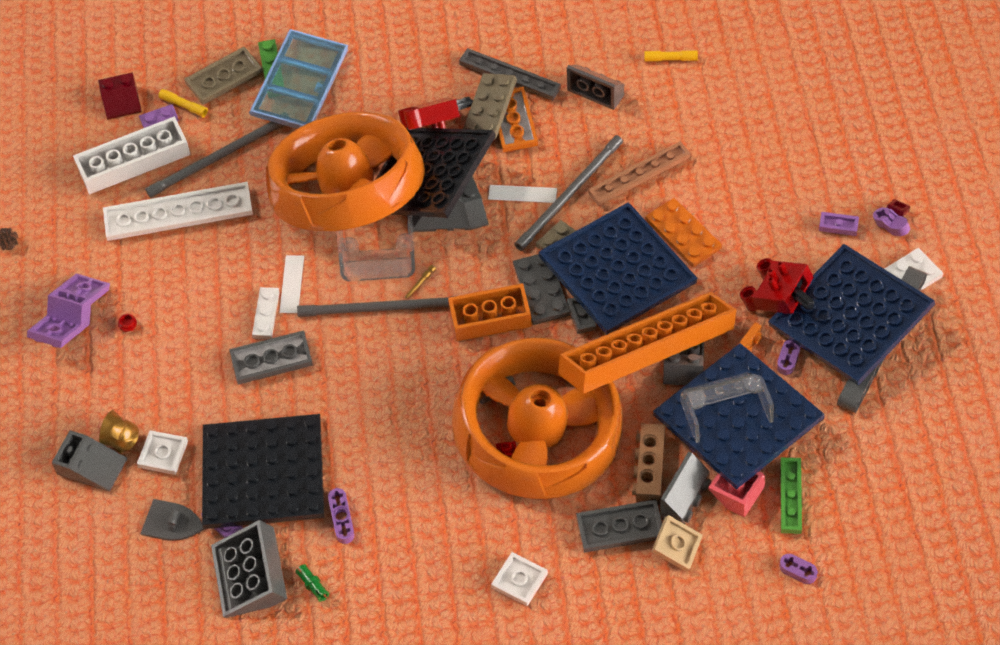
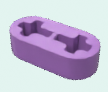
[777,340,800,375]
[779,554,818,584]

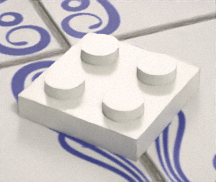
[137,430,188,475]
[491,552,548,606]

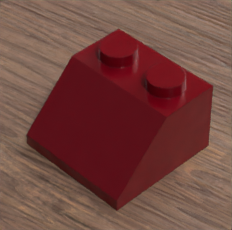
[98,72,142,120]

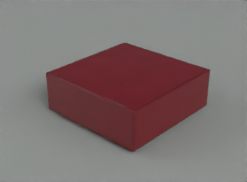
[886,199,910,217]

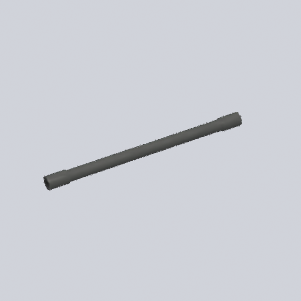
[145,113,289,198]
[514,135,623,251]
[297,296,454,317]

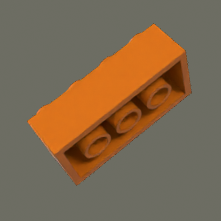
[448,283,532,341]

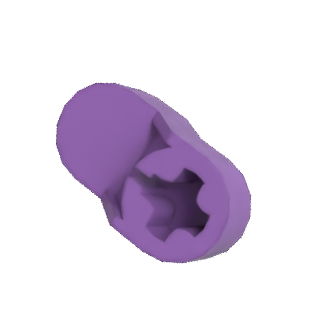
[873,207,910,236]

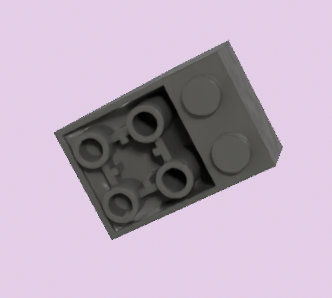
[663,342,704,385]
[52,430,127,492]

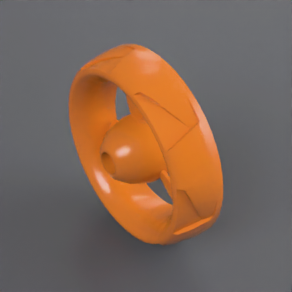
[266,112,425,232]
[452,337,622,499]

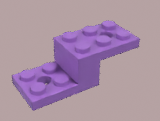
[27,273,110,348]

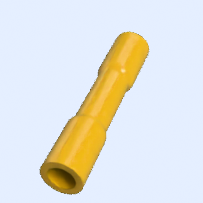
[644,50,698,62]
[158,89,208,118]

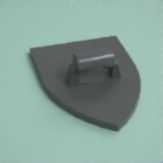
[140,499,204,540]

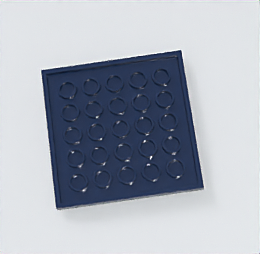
[538,202,698,335]
[768,244,935,386]
[653,343,824,490]

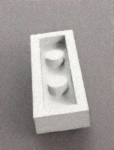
[252,287,280,339]

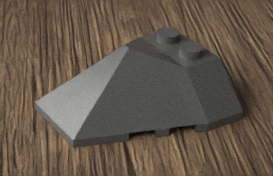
[406,176,489,232]

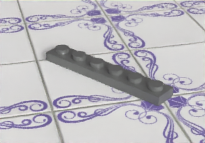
[459,48,561,101]

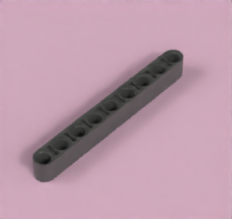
[837,266,928,413]

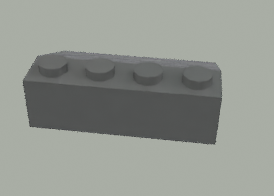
[211,520,287,618]

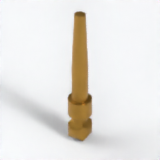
[405,265,436,299]

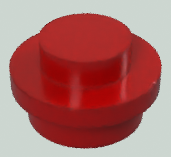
[118,314,137,332]

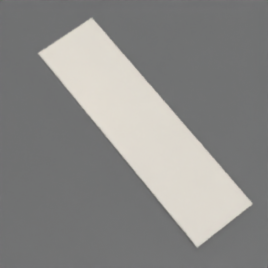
[488,185,557,203]
[279,255,304,313]

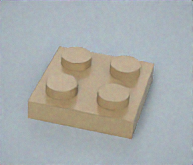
[651,515,703,572]

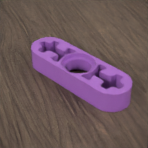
[328,488,355,544]

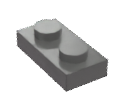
[567,298,596,334]

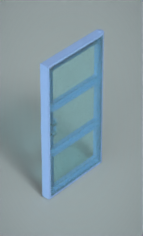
[249,29,348,129]

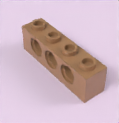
[632,423,665,505]

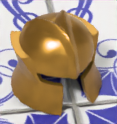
[99,410,139,454]

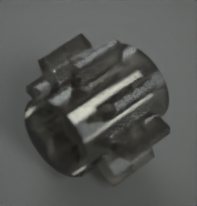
[0,227,19,250]

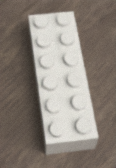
[73,116,191,194]

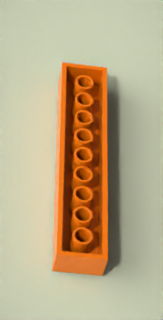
[558,292,736,394]

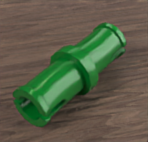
[296,564,329,602]

